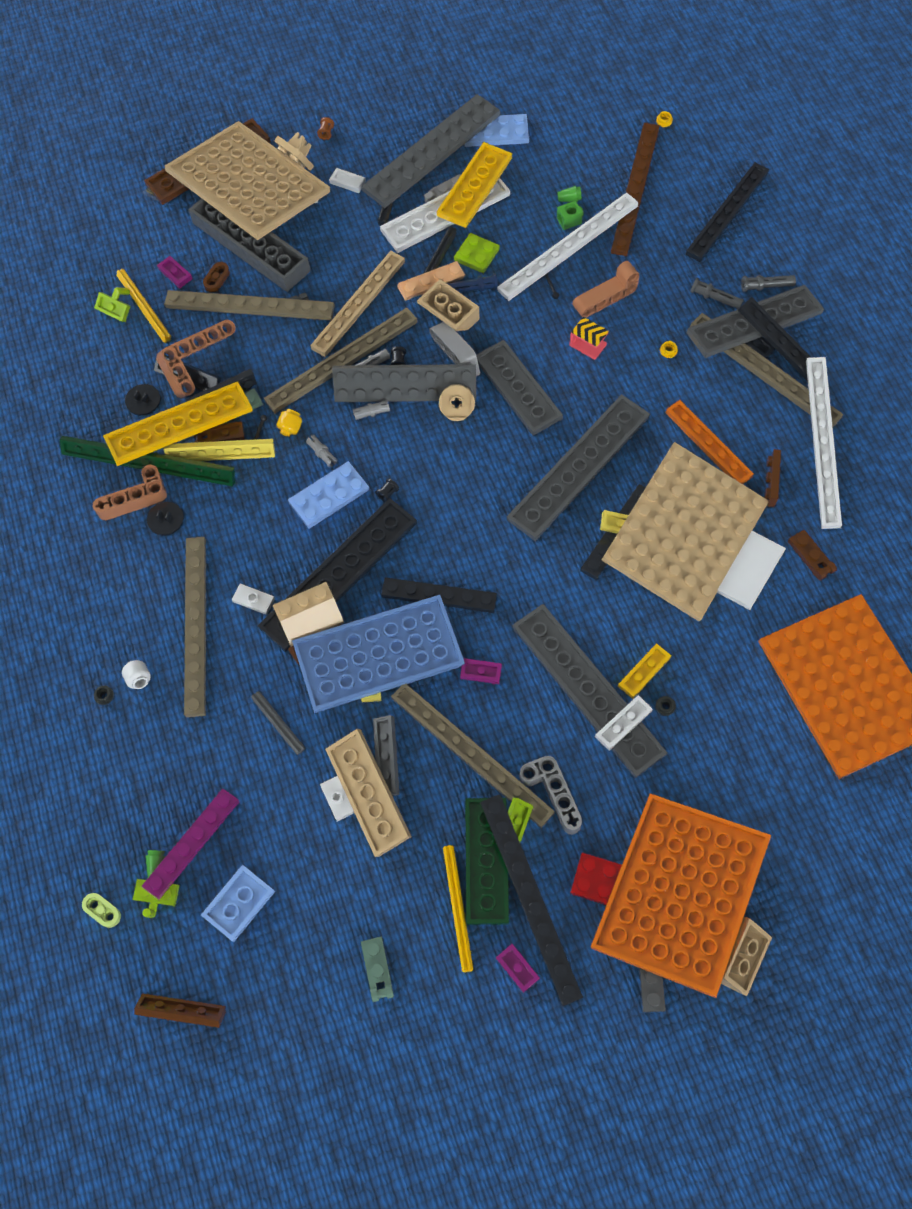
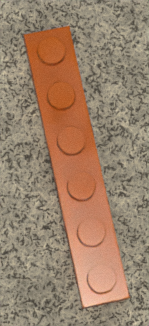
[665,400,754,484]

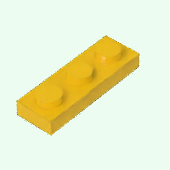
[618,643,672,699]

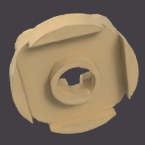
[439,384,475,421]

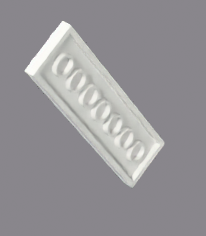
[380,178,510,253]

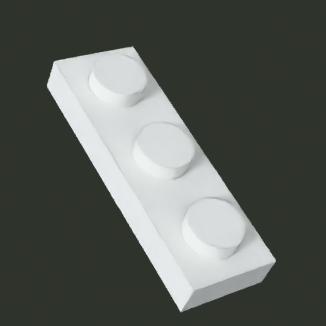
[595,695,653,751]

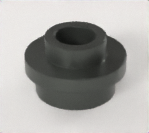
[94,686,114,705]
[656,696,676,716]

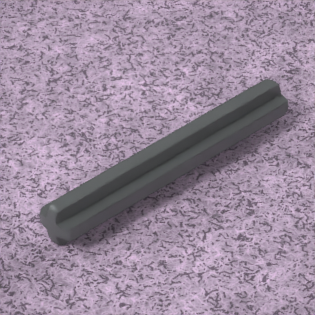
[251,691,305,755]

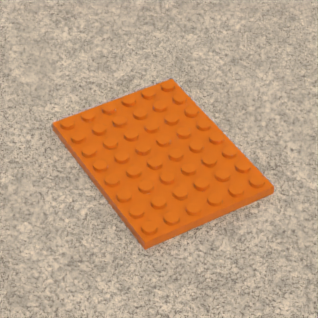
[758,594,912,779]
[591,793,771,998]

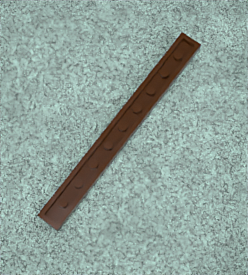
[611,123,660,256]

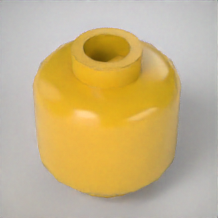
[276,409,303,437]

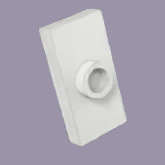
[232,584,275,615]
[320,776,354,821]

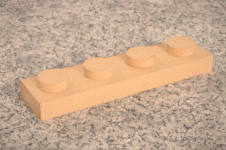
[397,261,465,301]

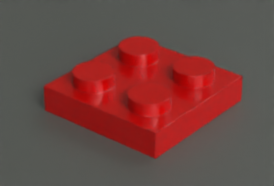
[570,853,622,905]

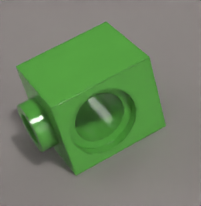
[556,201,584,230]

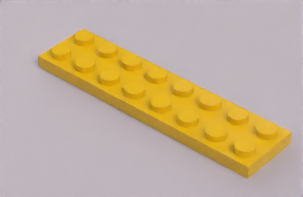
[103,381,253,466]

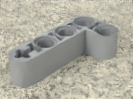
[429,322,480,377]
[520,756,582,835]

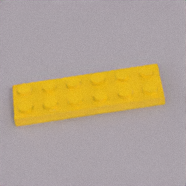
[436,142,512,228]

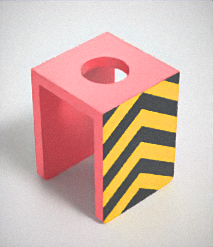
[569,317,609,360]

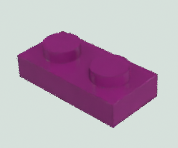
[157,256,193,289]
[460,658,502,684]
[496,944,540,993]

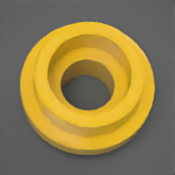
[656,111,673,127]
[660,341,678,358]

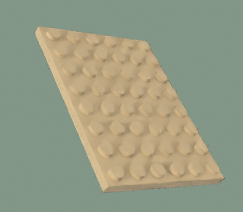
[165,121,330,240]
[601,442,769,621]

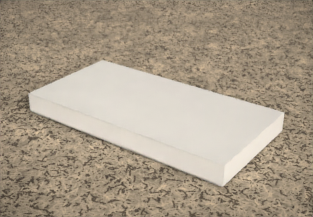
[717,531,786,610]

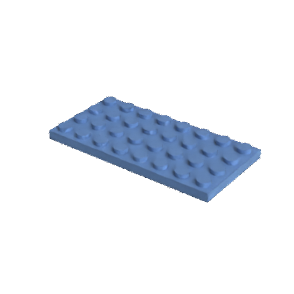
[292,595,465,713]

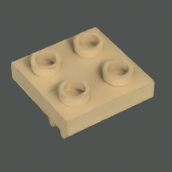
[274,132,314,171]

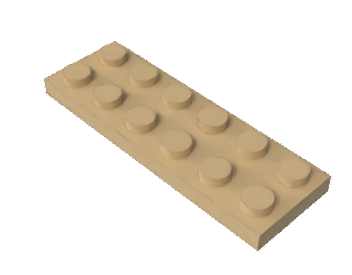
[325,729,412,857]

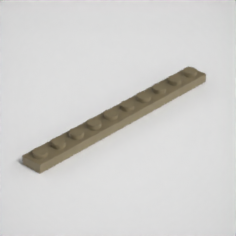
[164,290,335,320]
[264,308,417,414]
[690,313,844,428]
[184,537,206,717]
[391,684,555,828]

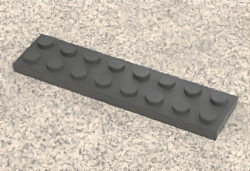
[687,285,824,358]
[332,364,476,402]

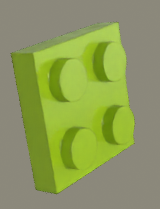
[454,233,500,274]

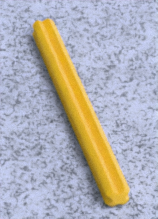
[116,269,171,343]
[443,845,473,972]

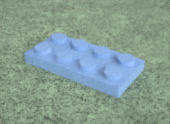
[465,114,529,147]
[288,461,369,529]

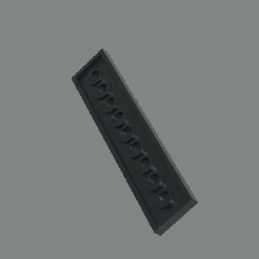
[257,498,417,652]

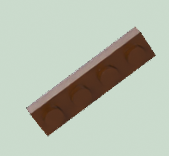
[134,993,226,1028]

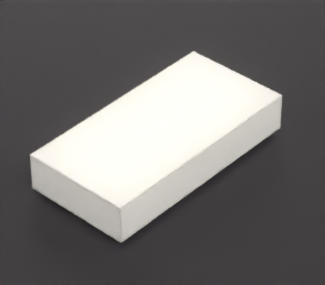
[329,168,366,193]

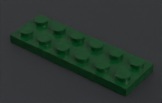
[465,798,509,925]

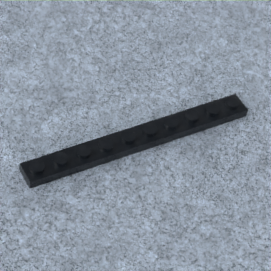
[480,794,583,1006]

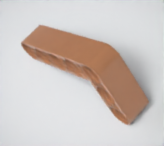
[156,320,235,399]

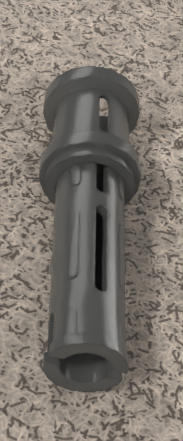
[741,275,796,292]
[690,278,744,310]

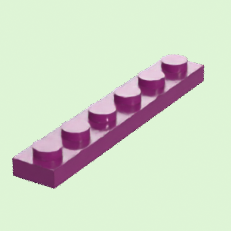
[142,788,239,900]

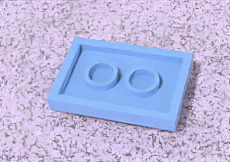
[201,865,275,942]

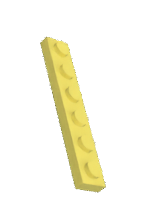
[164,439,275,461]

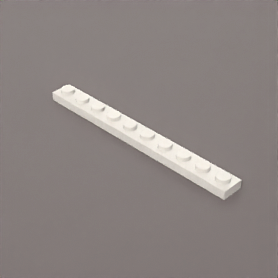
[497,193,638,301]
[806,357,842,529]

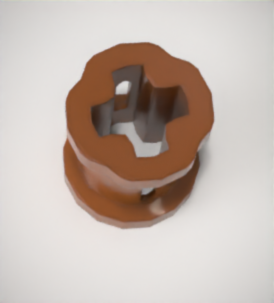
[317,117,334,140]

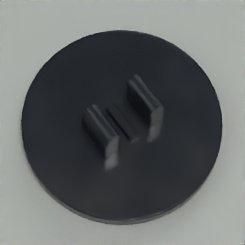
[125,384,161,415]
[147,502,184,536]

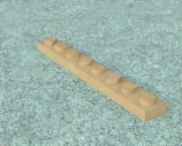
[310,251,405,357]

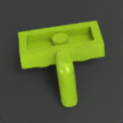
[94,287,130,322]
[507,797,533,842]
[133,879,180,918]

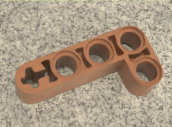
[572,261,639,318]
[93,465,167,520]

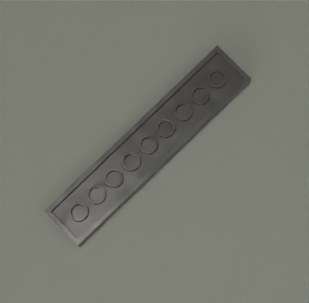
[362,94,500,208]
[507,394,650,541]
[512,604,667,778]

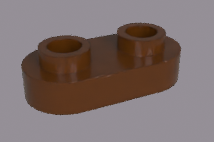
[203,262,230,292]

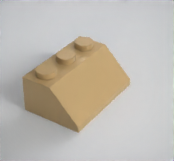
[417,279,479,331]
[273,582,344,646]
[721,917,772,996]

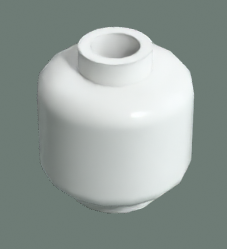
[122,660,151,689]

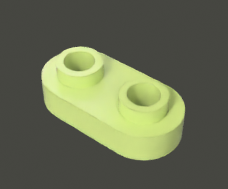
[82,893,121,928]

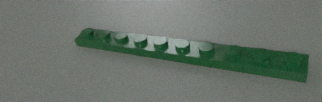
[59,436,235,487]

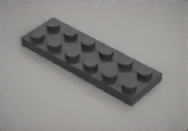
[476,340,563,436]

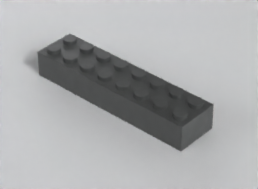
[188,198,310,292]

